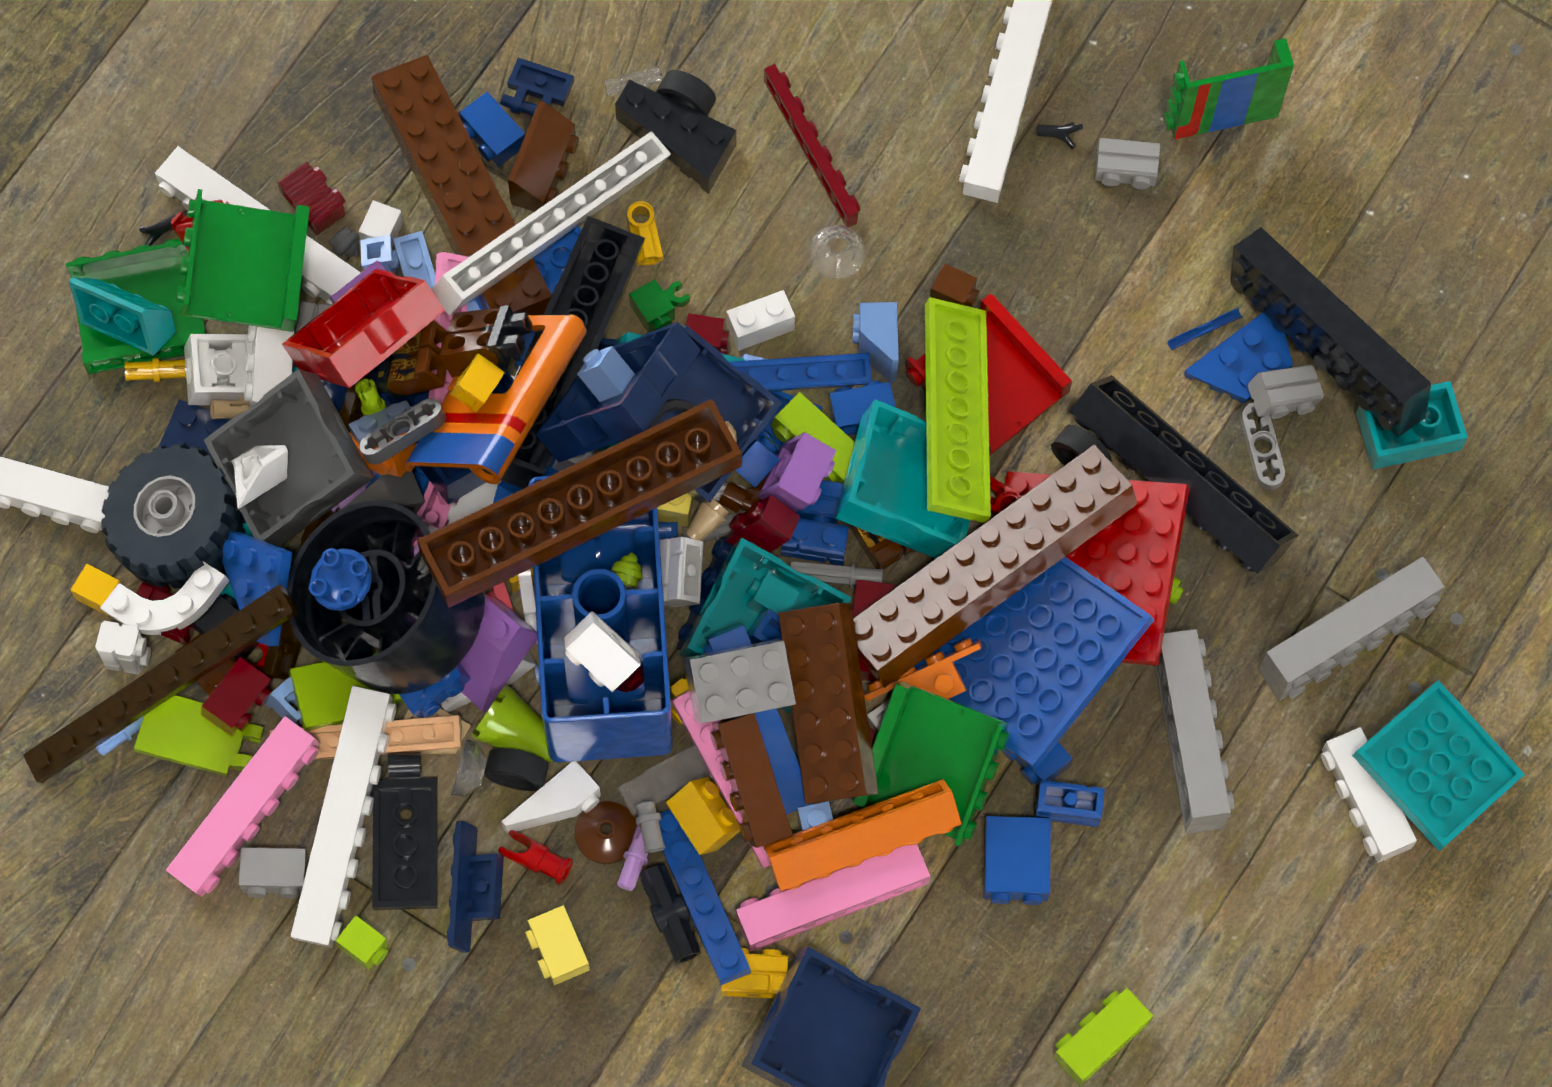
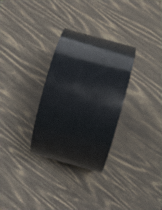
[287,500,485,694]

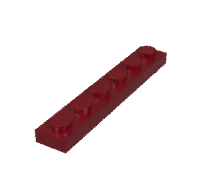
[764,64,860,229]

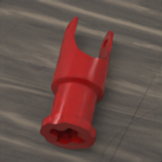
[498,830,573,885]

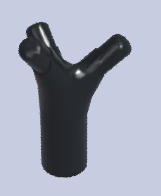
[1037,122,1083,149]
[139,214,176,246]

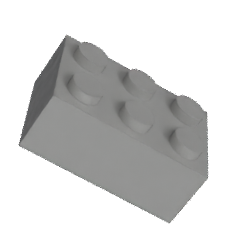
[683,639,796,724]

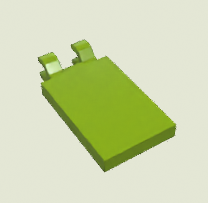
[289,651,404,731]
[134,695,264,777]

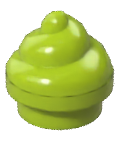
[611,553,643,588]

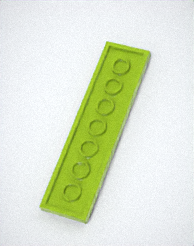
[925,297,991,523]

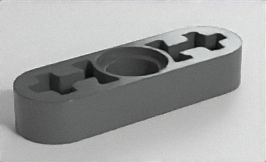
[359,399,446,464]

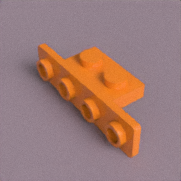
[864,638,982,701]

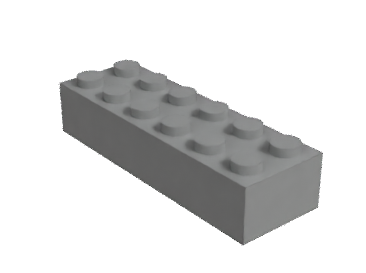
[1258,557,1445,701]
[1155,629,1234,834]

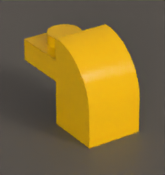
[450,353,504,412]

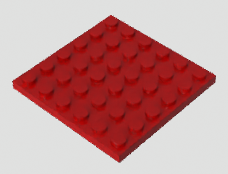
[1002,471,1190,666]

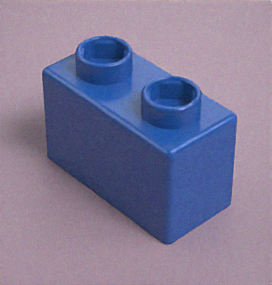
[529,476,673,763]

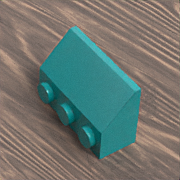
[68,277,176,356]

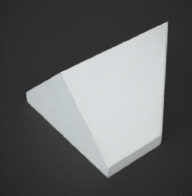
[231,445,288,509]

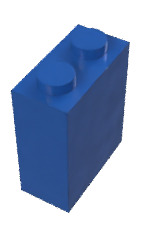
[983,816,1051,905]

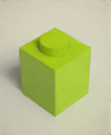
[335,915,389,971]

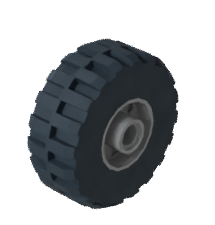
[101,444,246,589]

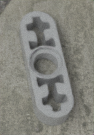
[1240,403,1285,491]

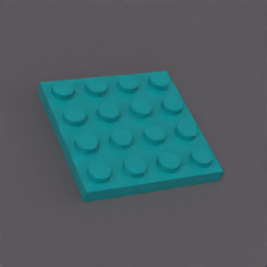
[1352,680,1525,851]

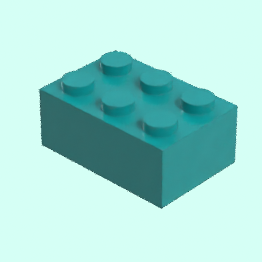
[1356,381,1468,470]

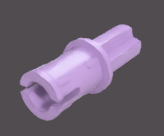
[617,827,648,891]

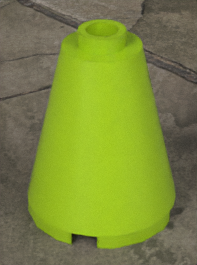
[470,684,553,764]

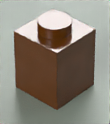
[930,263,979,307]

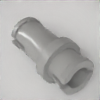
[635,801,665,853]

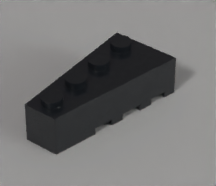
[615,79,736,194]

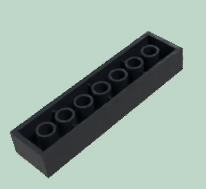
[1230,227,1431,438]
[1069,375,1299,574]

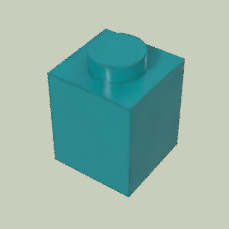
[746,573,800,615]

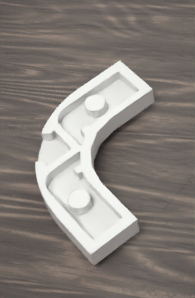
[100,561,230,635]

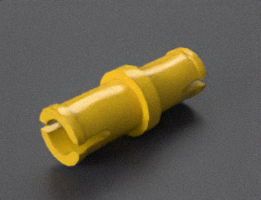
[125,358,186,382]

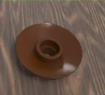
[575,801,638,864]

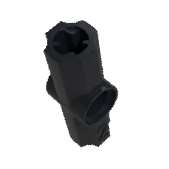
[639,864,701,964]

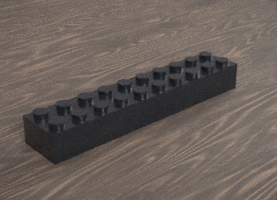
[481,216,645,489]

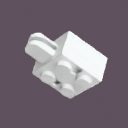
[184,334,253,405]

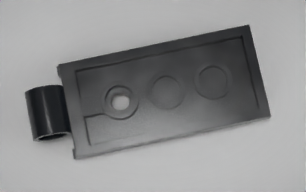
[372,752,438,910]

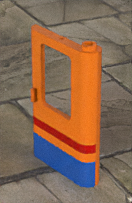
[404,315,587,484]

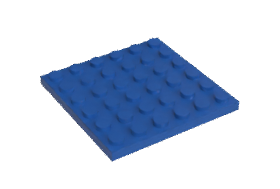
[914,557,1154,770]

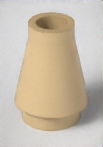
[685,499,729,541]

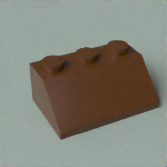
[508,100,579,212]

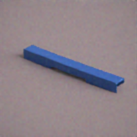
[1167,308,1243,350]

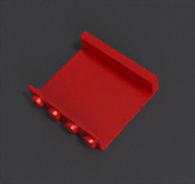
[906,293,1072,456]

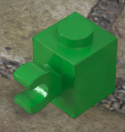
[629,279,690,333]

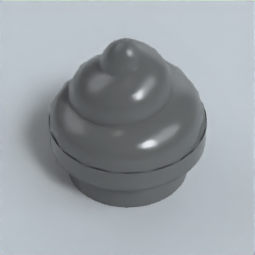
[328,226,359,257]

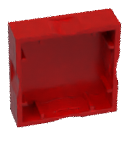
[282,269,445,388]

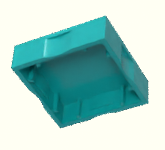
[835,399,970,558]
[679,538,852,713]

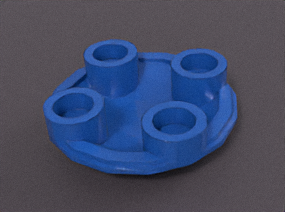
[309,548,372,611]

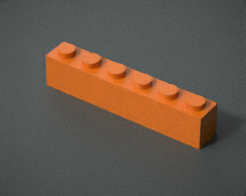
[763,779,962,891]

